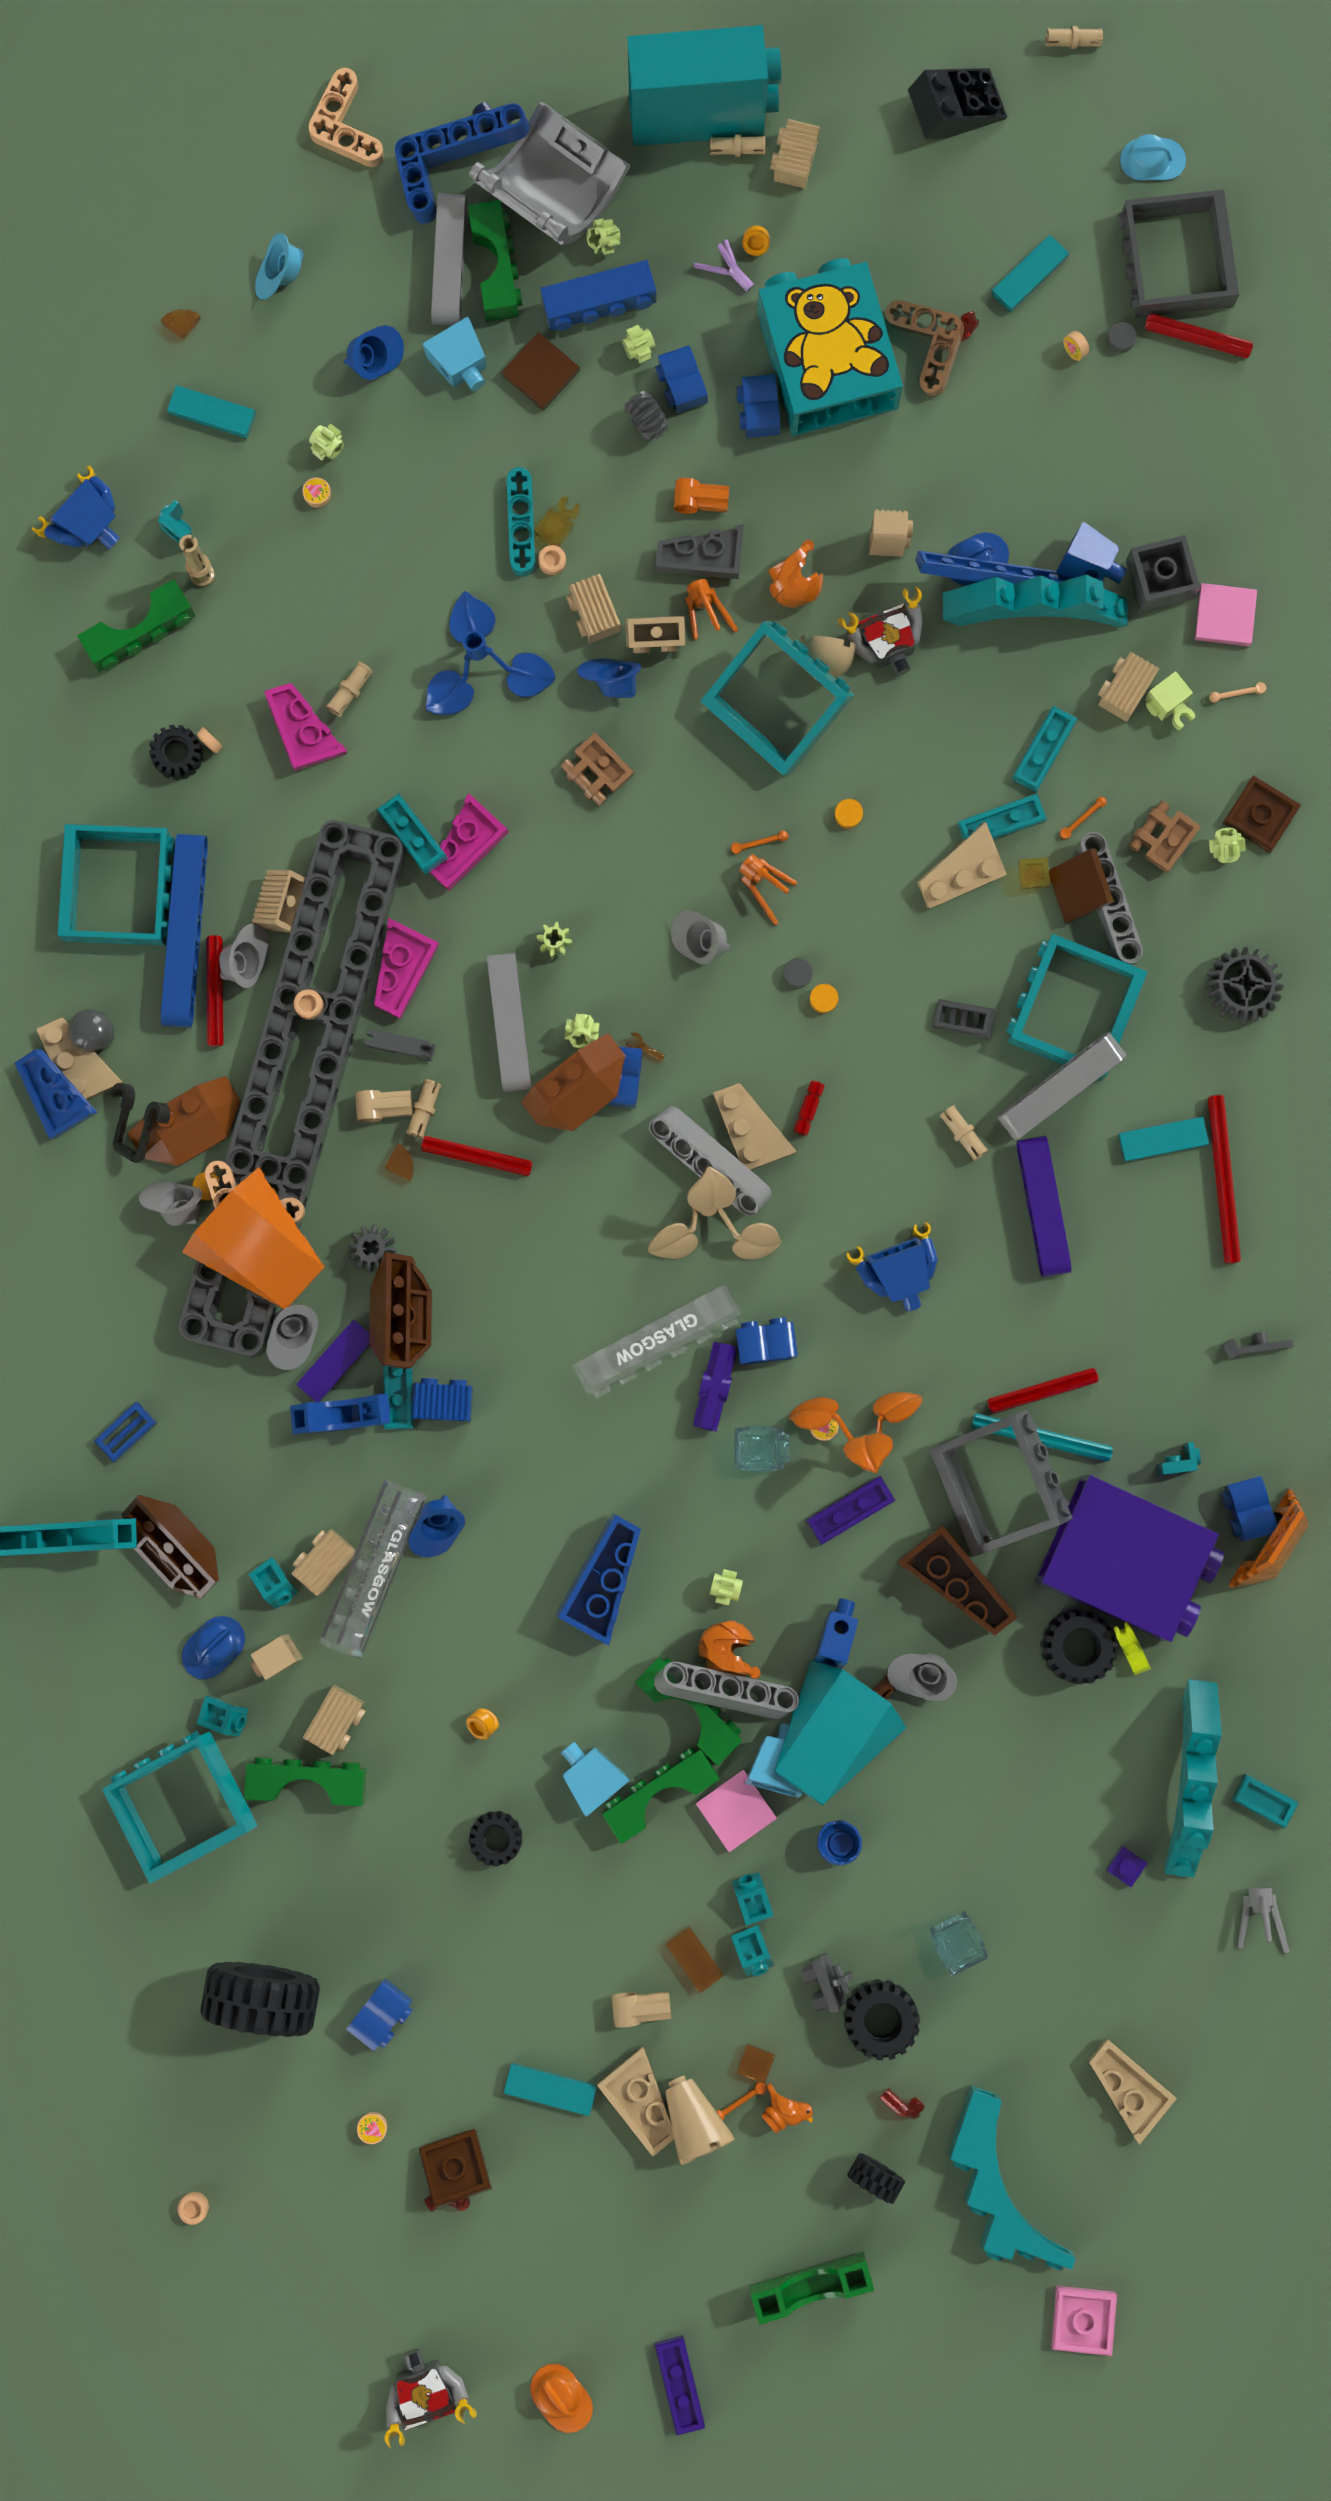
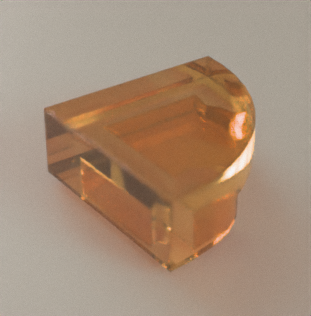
[161,309,201,340]
[385,1143,414,1182]

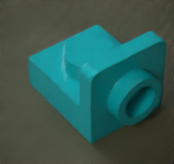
[158,500,193,549]
[1157,1442,1201,1476]
[249,1557,298,1609]
[196,1696,248,1736]
[732,1873,774,1926]
[731,1925,774,1977]

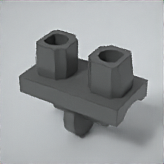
[801,1953,854,2013]

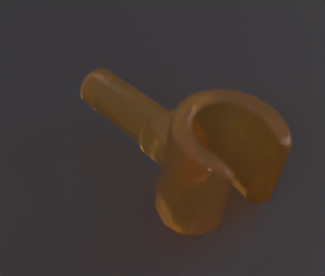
[626,1032,665,1061]

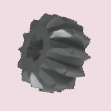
[625,391,668,442]
[347,1224,397,1274]

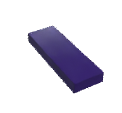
[296,1319,370,1402]
[806,1476,896,1545]
[655,2335,705,2436]

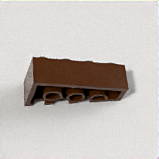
[897,1524,1018,1636]

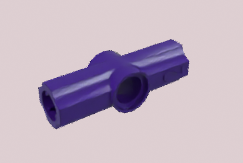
[693,1342,737,1432]

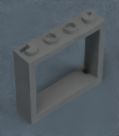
[1118,189,1239,318]
[929,1409,1073,1557]

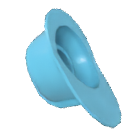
[1120,134,1186,181]
[255,233,304,300]

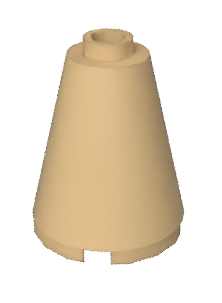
[665,2075,735,2166]

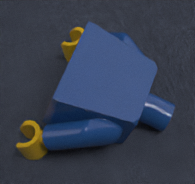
[32,466,120,550]
[846,1222,938,1311]

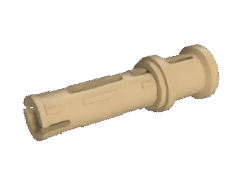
[179,535,215,587]

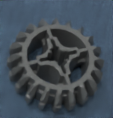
[1205,947,1284,1024]

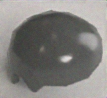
[68,1009,114,1053]

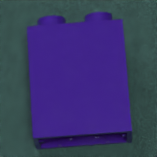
[1034,1475,1224,1642]

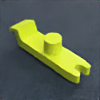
[1114,1622,1151,1675]

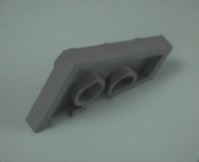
[655,524,744,580]

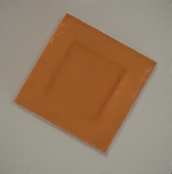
[737,2043,775,2084]

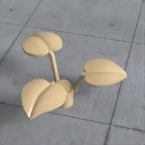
[648,1166,782,1260]

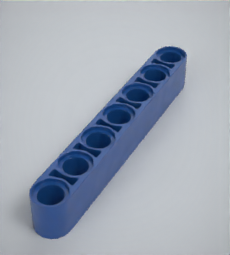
[161,834,208,1027]

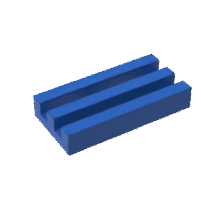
[94,1401,157,1462]

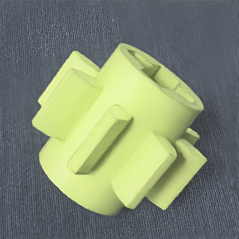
[587,218,620,255]
[622,325,656,363]
[309,424,344,461]
[1209,828,1246,863]
[537,922,572,959]
[564,1013,600,1049]
[709,1569,743,1606]

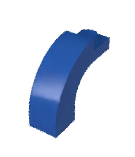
[290,1394,390,1435]

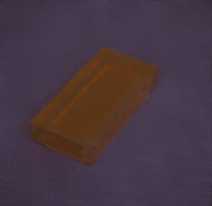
[666,1926,724,1993]

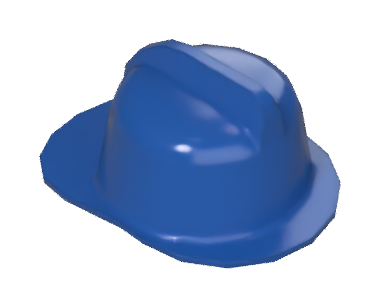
[343,325,404,380]
[947,532,1009,585]
[577,658,641,698]
[408,1495,465,1557]
[181,1616,245,1679]

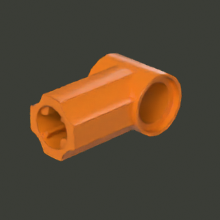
[673,478,729,514]

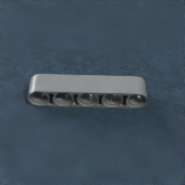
[431,193,467,326]
[1077,832,1143,966]
[487,953,532,1092]
[997,1032,1127,1140]
[649,1106,771,1216]
[654,1662,799,1719]

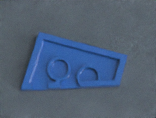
[15,1049,98,1139]

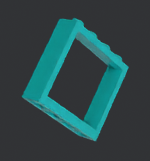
[700,621,854,776]
[58,824,175,946]
[1006,933,1148,1081]
[102,1731,258,1884]

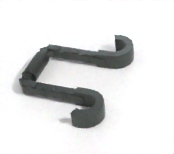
[111,1083,170,1163]

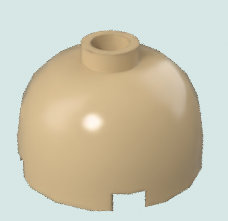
[799,636,856,681]

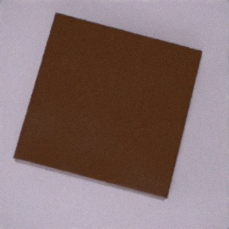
[502,332,580,411]
[1222,775,1301,853]
[1048,849,1114,923]
[419,2129,492,2208]

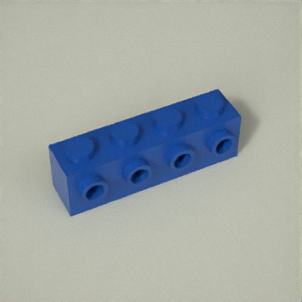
[540,260,656,331]

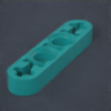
[507,467,536,577]

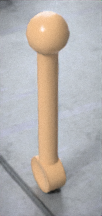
[1209,682,1267,703]

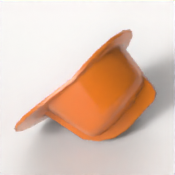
[530,2364,593,2433]

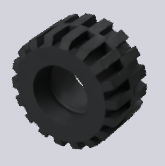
[1040,1610,1118,1684]
[843,1979,920,2061]

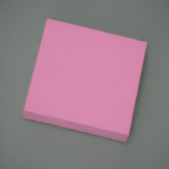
[1194,583,1257,647]
[696,1769,777,1852]
[1051,2286,1117,2356]

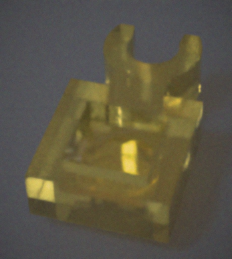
[534,496,580,547]

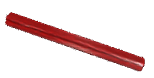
[1208,1095,1241,1264]

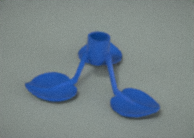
[425,591,556,715]

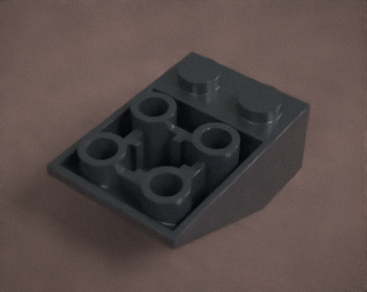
[908,68,1007,139]

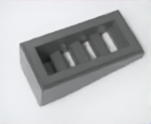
[932,999,996,1040]

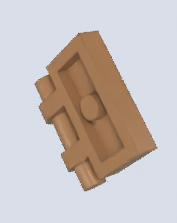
[561,732,634,807]
[1128,801,1202,874]

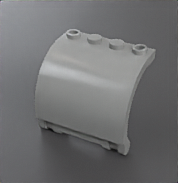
[469,102,631,245]

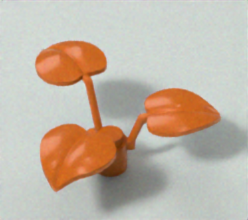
[788,1392,922,1473]

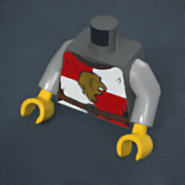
[838,586,922,676]
[385,2348,477,2449]

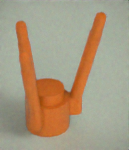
[685,579,738,640]
[739,854,797,925]

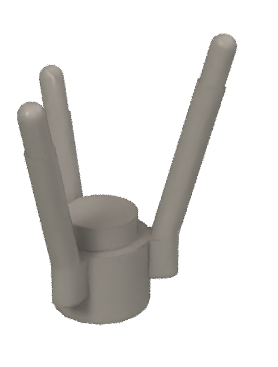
[1237,1887,1289,1954]

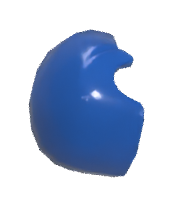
[817,1820,862,1866]

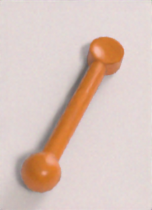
[1060,796,1107,840]
[731,830,789,855]
[716,2081,767,2120]

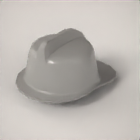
[671,910,731,965]
[219,924,270,988]
[139,1181,203,1226]
[266,1304,319,1370]
[887,1653,957,1701]

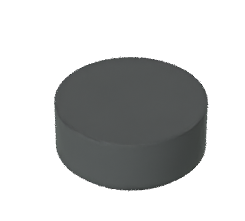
[1107,322,1136,353]
[784,958,812,988]

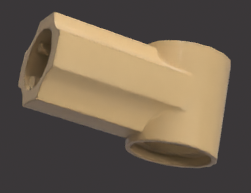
[355,1090,413,1123]
[611,1992,671,2027]

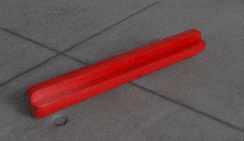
[1145,313,1253,358]
[206,935,224,1047]
[421,1136,533,1176]
[987,1368,1099,1414]

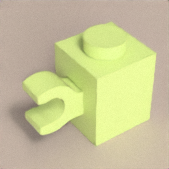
[1145,671,1196,731]

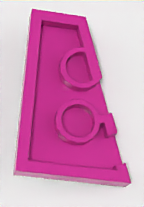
[264,683,347,771]
[429,793,509,891]
[374,918,439,1020]

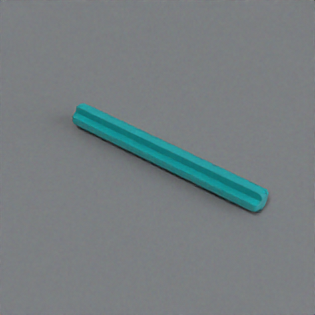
[971,1413,1113,1462]

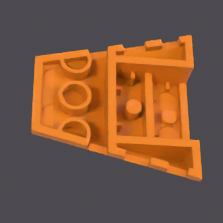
[182,1167,325,1309]
[1228,1488,1309,1588]

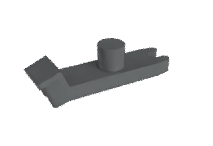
[364,1030,435,1061]
[1220,1332,1294,1359]

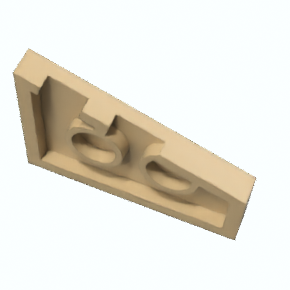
[917,822,1007,909]
[37,1017,124,1101]
[713,1083,797,1170]
[1088,2038,1177,2145]
[597,2046,674,2156]

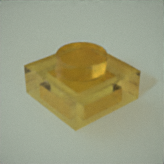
[1018,857,1050,890]

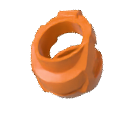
[767,540,823,608]
[698,1620,761,1680]

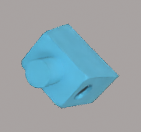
[423,317,487,391]
[745,1724,803,1798]
[561,1742,630,1817]

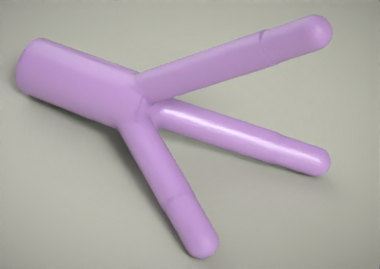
[693,239,754,292]

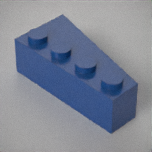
[556,1513,641,1646]

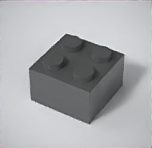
[1126,535,1200,613]

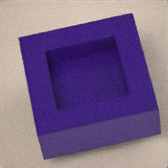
[1105,1845,1148,1888]

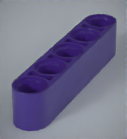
[1016,1136,1072,1277]

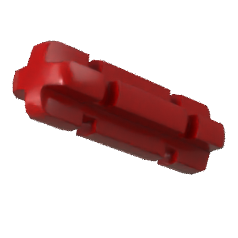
[793,1081,825,1136]

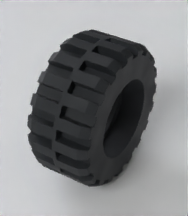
[200,1962,320,2037]

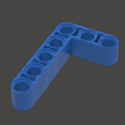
[395,103,530,224]

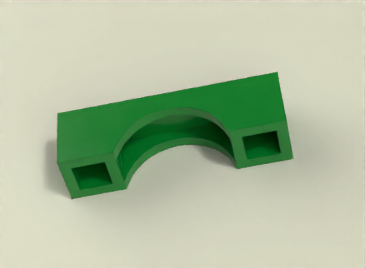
[468,200,523,322]
[77,579,196,672]
[634,1656,742,1766]
[602,1747,720,1844]
[244,1757,367,1806]
[750,2252,875,2325]

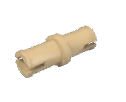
[1045,26,1103,49]
[710,134,766,157]
[326,661,373,717]
[406,1079,442,1139]
[940,1105,989,1161]

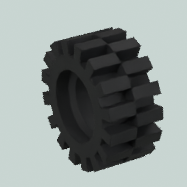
[149,724,203,780]
[469,1811,523,1867]
[847,2153,905,2204]

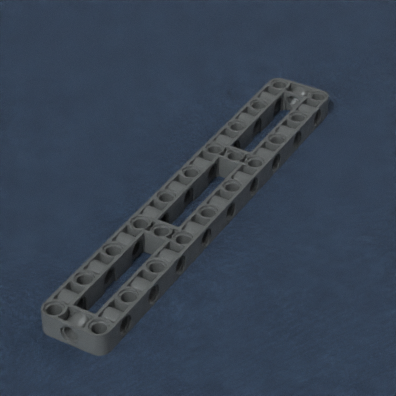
[178,820,405,1358]

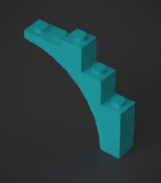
[943,575,1129,628]
[0,1518,137,1556]
[1164,1679,1222,1878]
[947,2085,1076,2271]

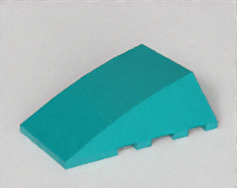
[774,1660,907,1806]

